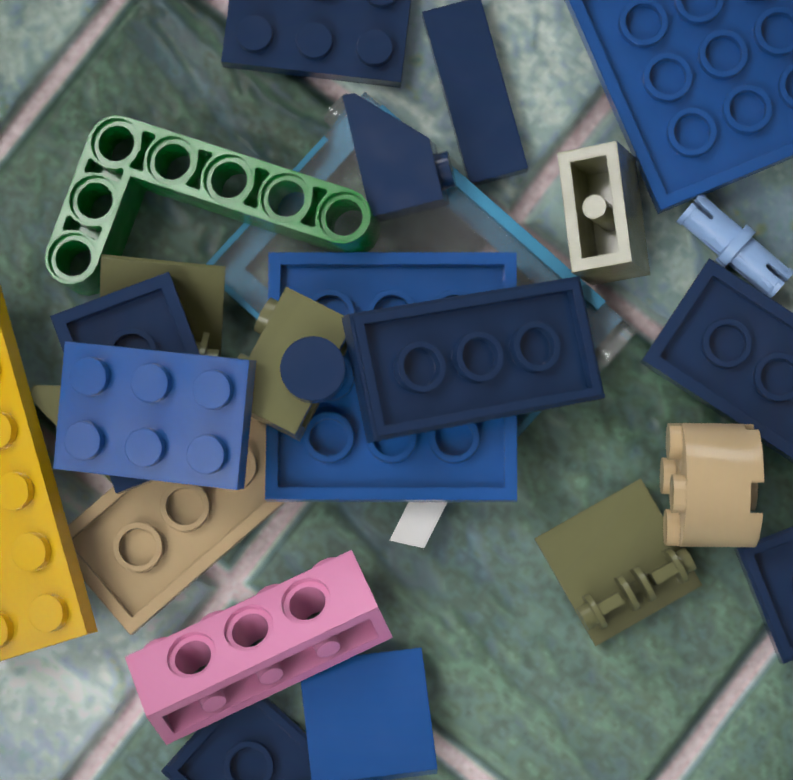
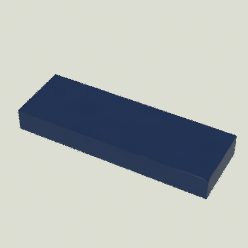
[422,0,528,186]

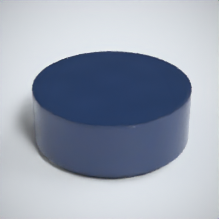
[280,336,346,404]

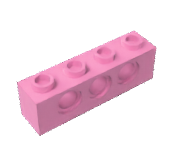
[125,550,393,745]

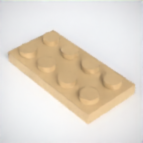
[68,417,286,635]

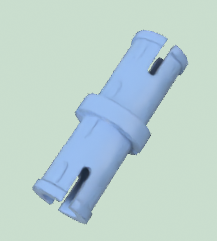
[676,194,793,298]

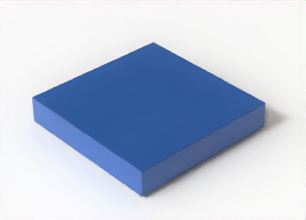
[301,647,438,780]

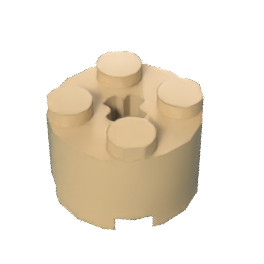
[660,423,764,547]

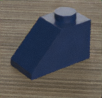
[342,93,456,222]

